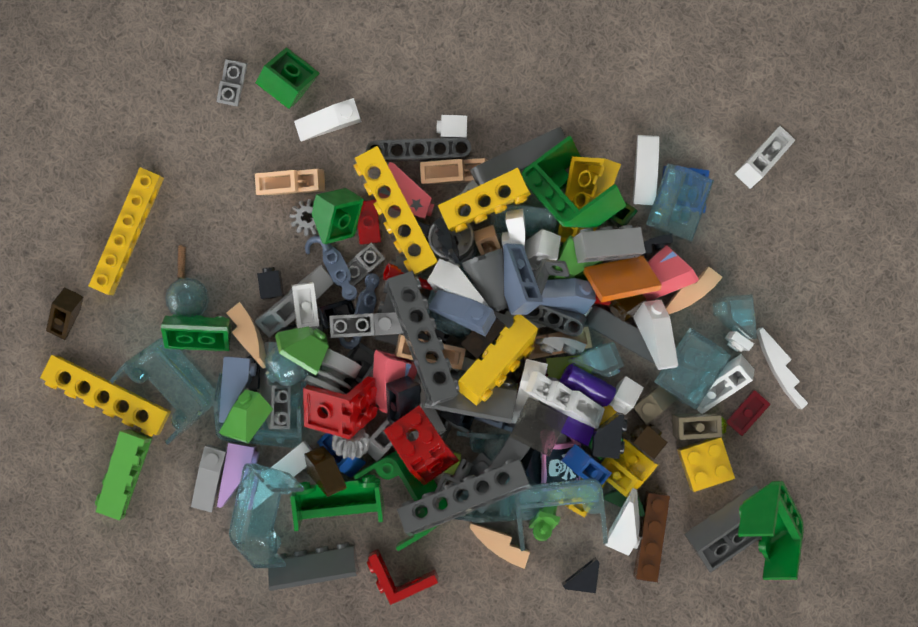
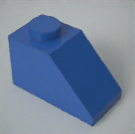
[317,433,366,478]
[561,444,612,490]

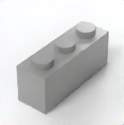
[573,225,646,263]

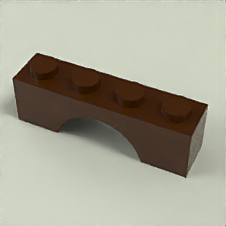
[633,491,670,583]

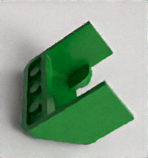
[522,135,626,228]
[354,450,448,551]
[290,475,385,531]
[738,481,804,580]

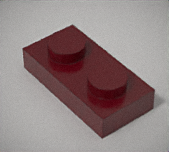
[725,390,771,436]

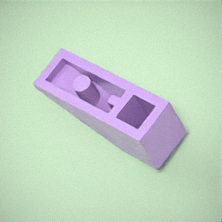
[217,442,259,508]

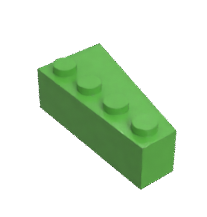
[95,429,153,520]

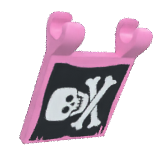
[540,429,581,489]

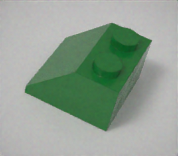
[255,47,320,109]
[311,188,364,244]

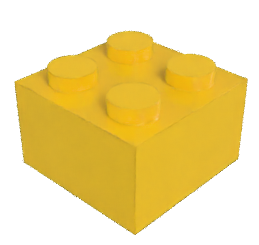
[677,437,735,492]

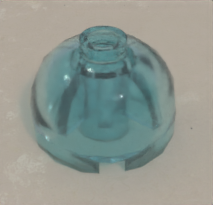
[165,277,209,317]
[265,345,306,387]

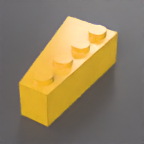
[558,156,621,243]
[458,315,538,406]

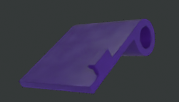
[543,364,616,446]

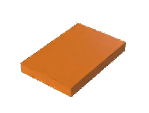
[584,256,662,302]

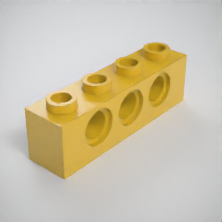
[438,168,531,233]

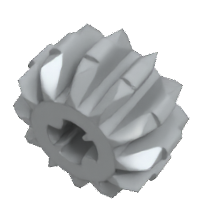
[289,199,317,236]
[332,428,369,460]

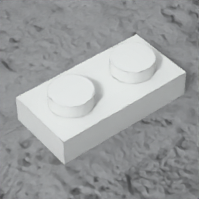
[291,282,319,328]
[724,331,754,352]

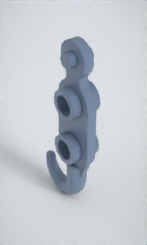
[305,235,358,301]
[339,273,379,349]

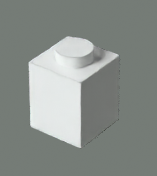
[437,115,467,139]
[609,376,644,415]

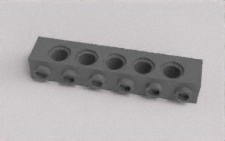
[385,271,459,407]
[397,459,532,536]

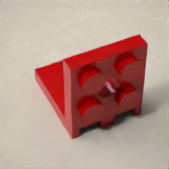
[303,376,377,439]
[383,405,460,485]
[367,549,439,605]

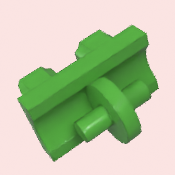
[529,502,560,541]

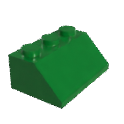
[161,314,232,351]

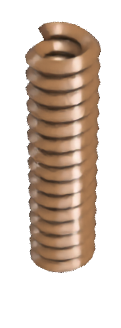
[177,245,186,279]

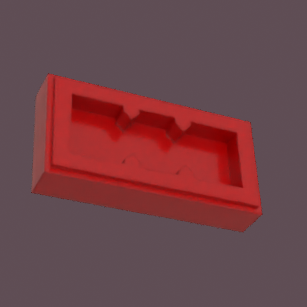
[358,200,381,245]

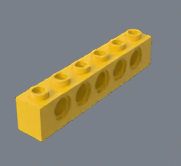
[353,146,438,275]
[88,167,164,296]
[40,355,171,437]

